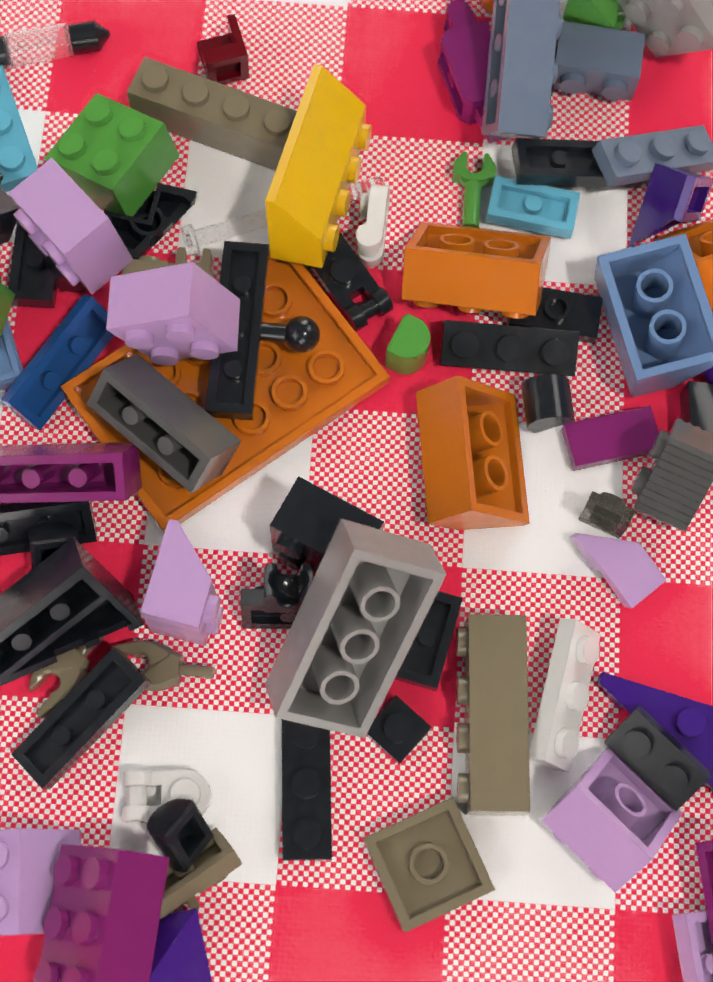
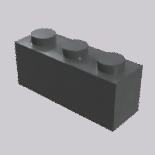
[87,354,241,493]

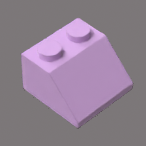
[140,519,224,646]
[541,747,683,893]
[0,828,81,936]

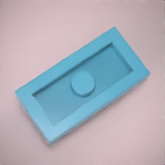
[485,175,581,239]

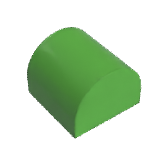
[385,313,430,375]

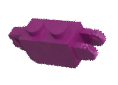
[437,0,508,143]

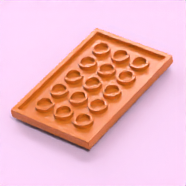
[60,254,390,533]

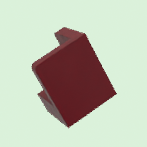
[197,13,250,85]

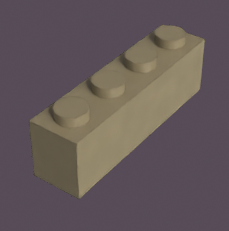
[127,56,297,171]
[456,614,530,816]

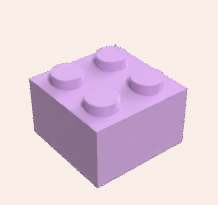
[8,158,133,294]
[106,262,240,366]

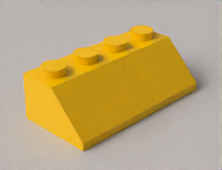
[265,64,372,268]

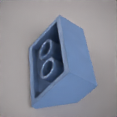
[594,233,713,398]

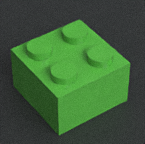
[45,93,180,217]

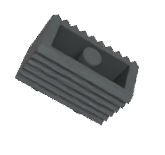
[631,419,713,532]

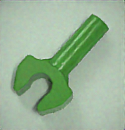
[452,151,496,228]

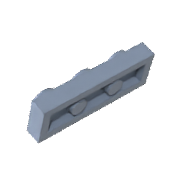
[592,125,713,187]

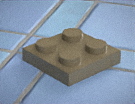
[363,797,496,933]

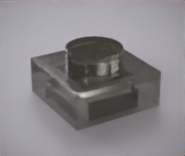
[577,491,635,539]

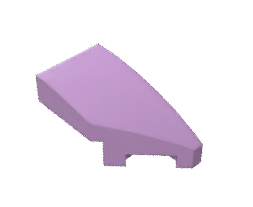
[570,533,667,608]

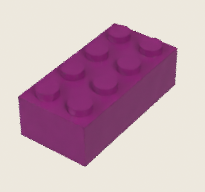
[33,844,170,982]

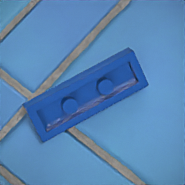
[1,295,114,430]

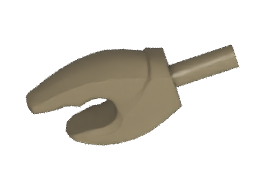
[28,635,106,719]
[111,640,215,691]

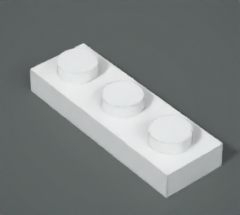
[529,618,601,773]

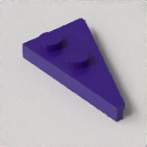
[597,672,713,790]

